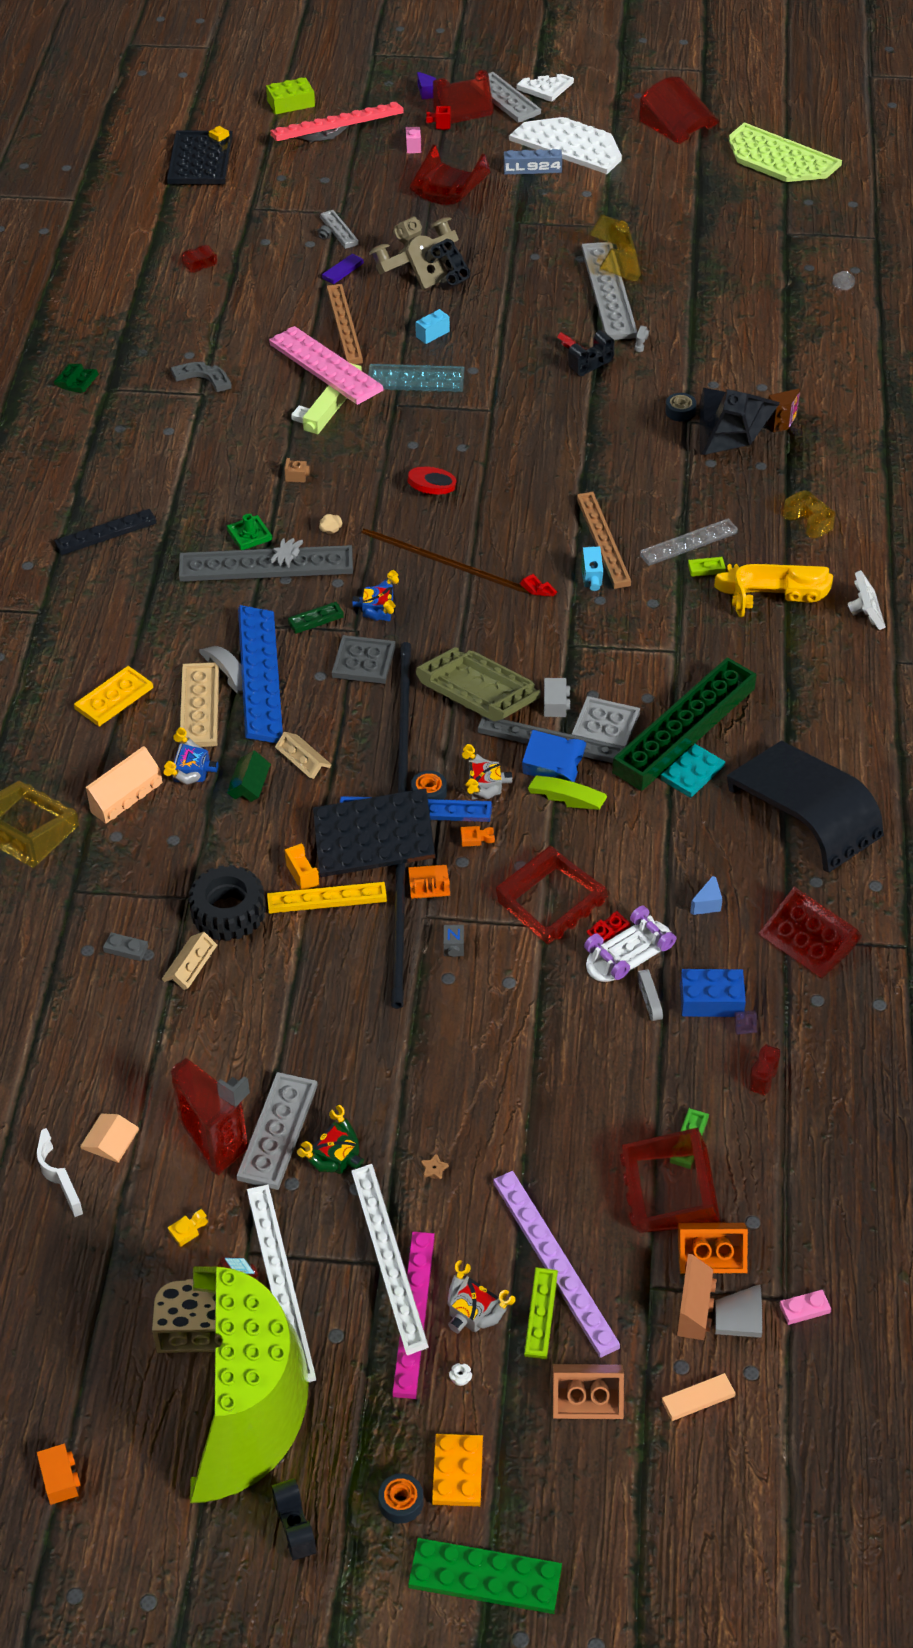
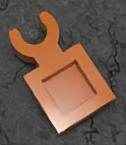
[461,826,495,847]

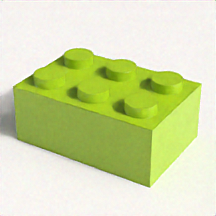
[266,78,315,115]

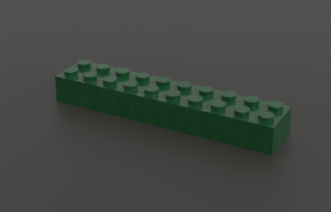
[612,657,757,791]

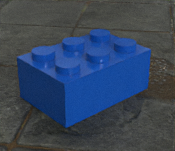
[680,969,746,1017]

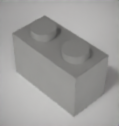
[544,678,570,717]

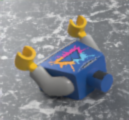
[164,727,218,785]

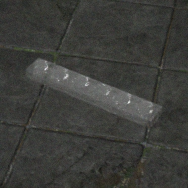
[640,518,738,566]

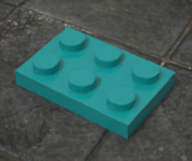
[661,744,725,798]

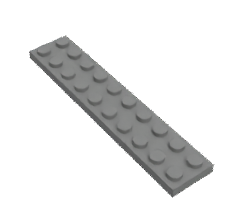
[582,242,638,340]

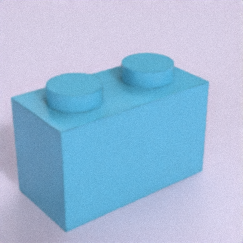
[416,309,450,344]

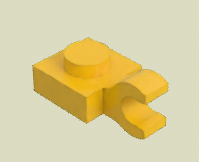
[168,1209,208,1247]

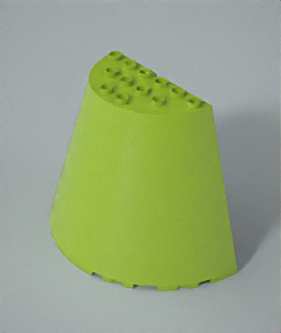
[190,1266,308,1503]

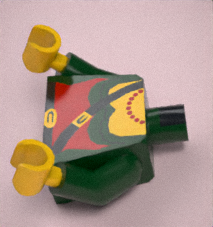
[297,1105,364,1174]

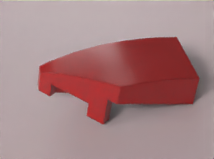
[520,574,557,596]

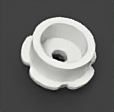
[449,1363,472,1386]

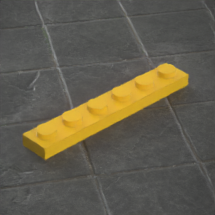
[267,882,387,913]

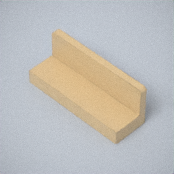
[275,732,332,779]
[162,932,217,990]

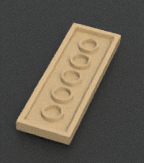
[180,663,219,747]

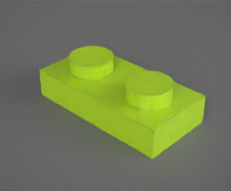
[688,557,726,577]

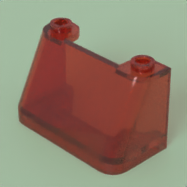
[433,70,493,124]

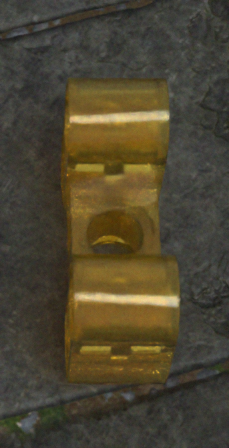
[783,490,836,538]

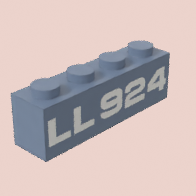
[504,149,562,175]

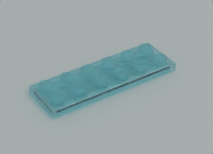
[368,364,465,392]

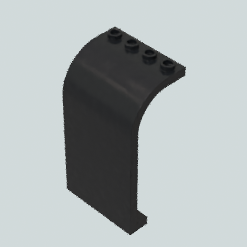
[727,740,884,873]

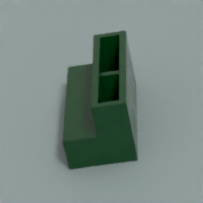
[226,750,271,802]

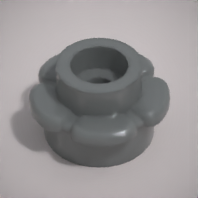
[317,225,331,239]

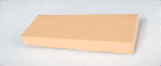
[662,1373,735,1421]

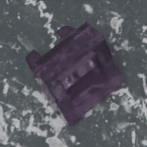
[735,1010,757,1035]

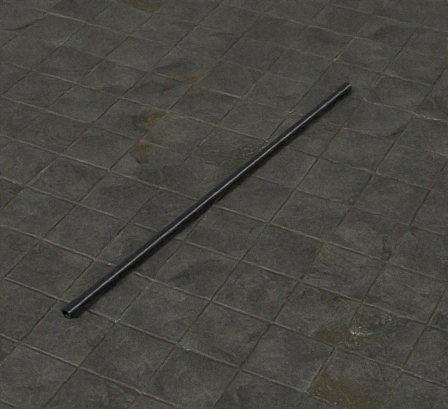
[391,642,411,1009]

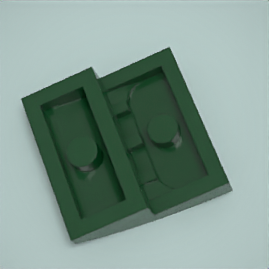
[53,364,99,393]

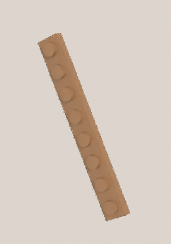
[327,284,363,364]
[577,492,631,589]

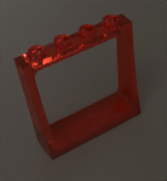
[496,845,608,944]

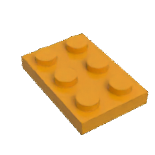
[432,1434,483,1507]

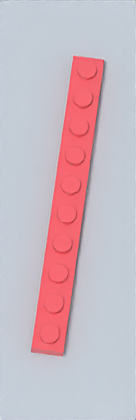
[270,102,403,141]

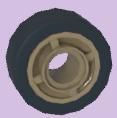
[665,393,696,422]

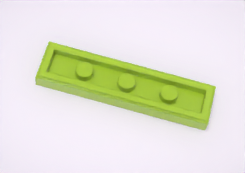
[524,1267,558,1359]

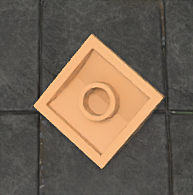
[80,1113,139,1163]

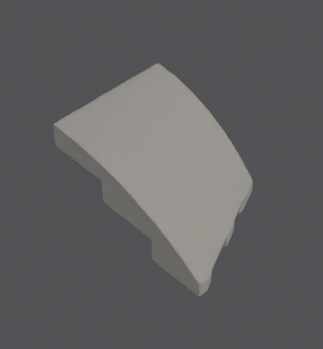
[714,1285,762,1338]

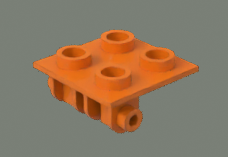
[408,865,450,899]

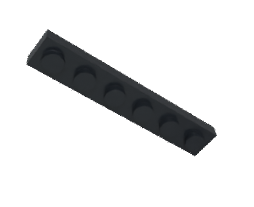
[54,509,157,555]

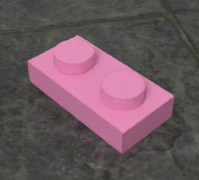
[780,1290,831,1325]

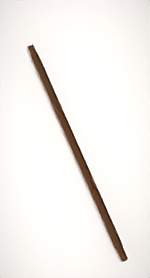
[361,528,531,594]

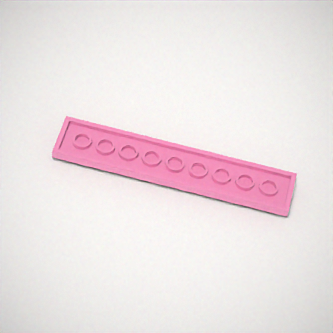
[269,326,384,405]

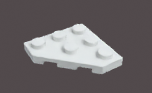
[517,74,574,102]

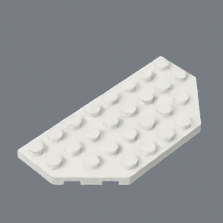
[509,117,622,174]

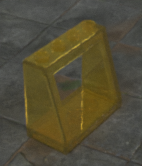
[0,781,79,868]

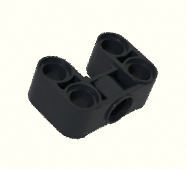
[425,239,470,290]
[568,330,614,376]
[271,1478,317,1561]

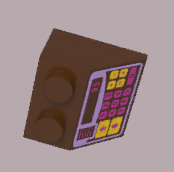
[767,389,800,433]

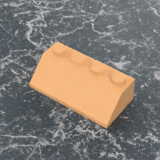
[86,746,163,824]

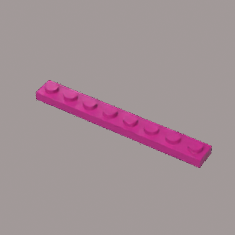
[393,1232,435,1399]

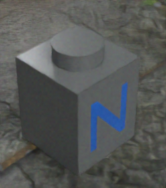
[444,925,464,957]

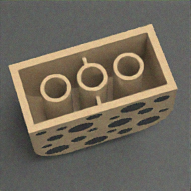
[152,1279,222,1353]

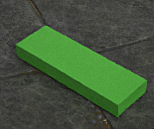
[670,1108,709,1169]

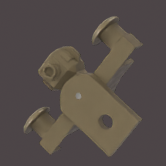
[369,217,459,290]

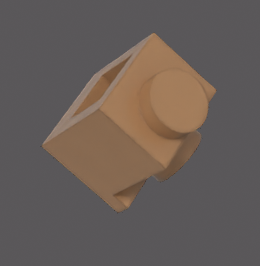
[285,458,310,482]

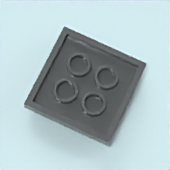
[332,635,395,684]

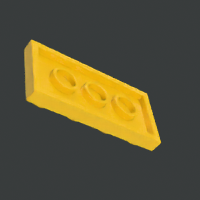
[74,666,153,726]

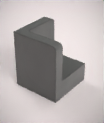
[217,1076,250,1107]

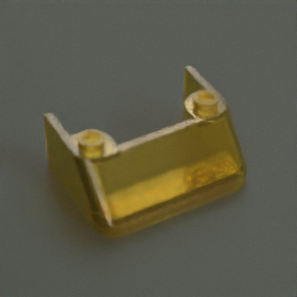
[590,214,641,281]

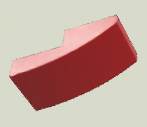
[586,911,631,944]

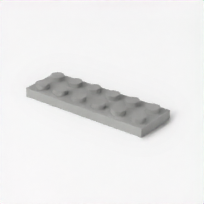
[470,72,541,123]
[237,1072,318,1190]

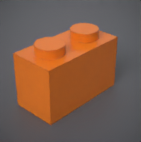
[37,1443,81,1505]

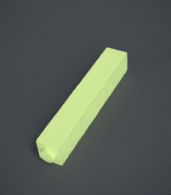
[303,363,362,434]

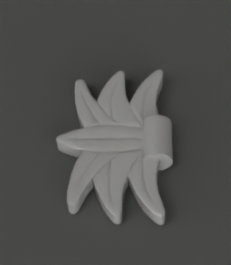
[271,538,303,568]

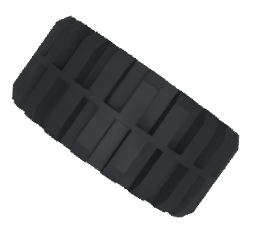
[189,865,266,941]

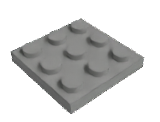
[572,696,640,747]

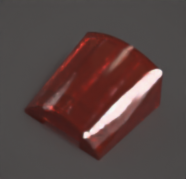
[639,77,719,144]
[409,144,491,205]

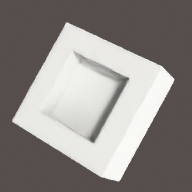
[291,406,309,423]

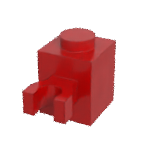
[426,106,451,130]

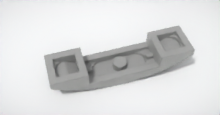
[199,646,243,694]

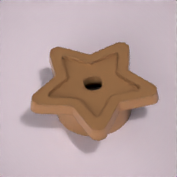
[421,1154,449,1179]

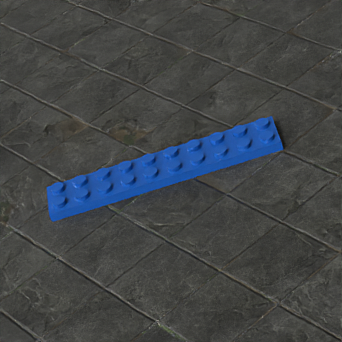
[238,605,283,743]

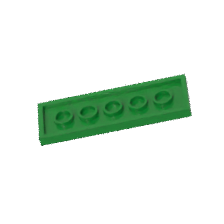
[408,1538,562,1614]

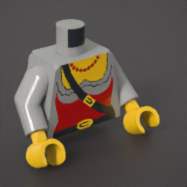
[462,744,512,800]
[447,1260,515,1333]

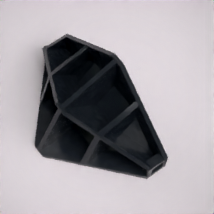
[699,388,780,455]

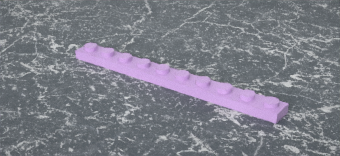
[494,1171,620,1358]

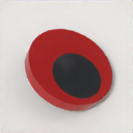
[407,467,456,495]

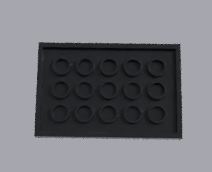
[167,130,233,185]
[313,788,436,877]

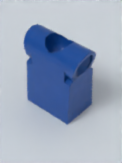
[522,730,587,782]

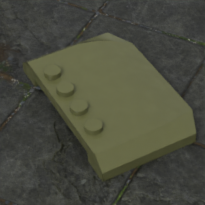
[416,647,541,722]

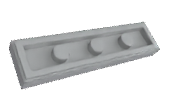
[320,210,359,249]

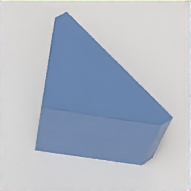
[690,876,722,915]

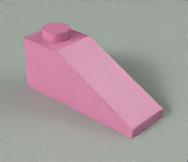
[405,127,421,153]

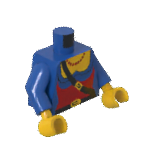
[353,570,399,621]

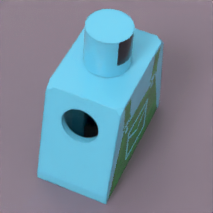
[581,546,603,591]

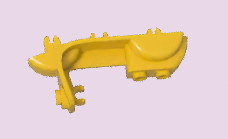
[714,564,833,617]

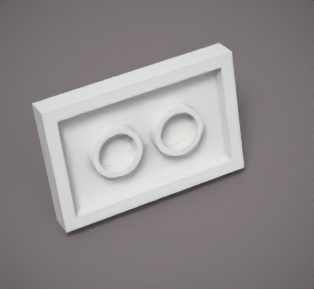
[848,570,886,630]

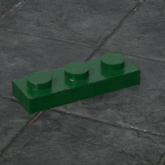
[288,602,344,634]

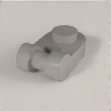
[634,326,649,352]

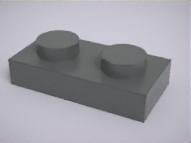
[103,932,148,961]

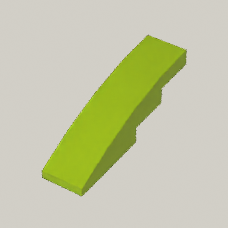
[528,775,607,810]

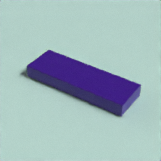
[322,254,364,284]

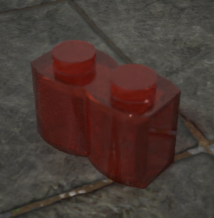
[182,245,217,272]
[750,1044,781,1095]

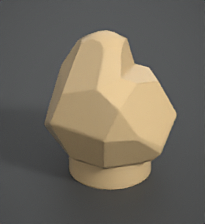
[319,514,342,535]

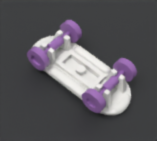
[584,906,676,982]

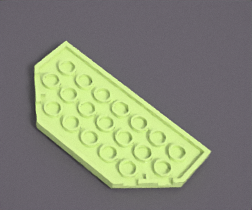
[729,122,842,182]

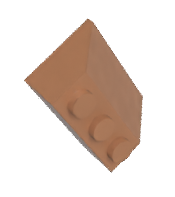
[677,1254,717,1340]
[553,1364,624,1419]

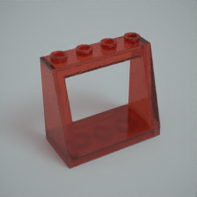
[171,1058,248,1176]
[620,1127,721,1233]

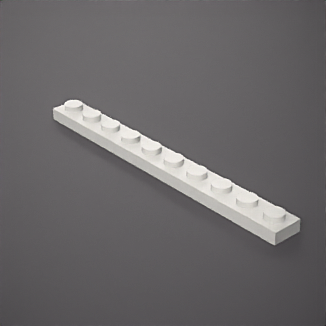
[352,1164,429,1356]
[247,1185,316,1382]

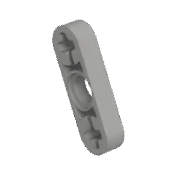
[637,969,663,1021]

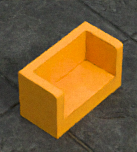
[285,843,319,890]

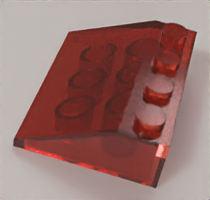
[759,887,862,978]

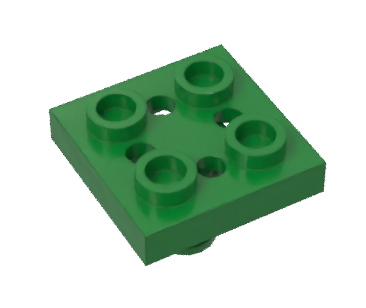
[227,514,272,550]

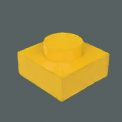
[209,126,229,142]

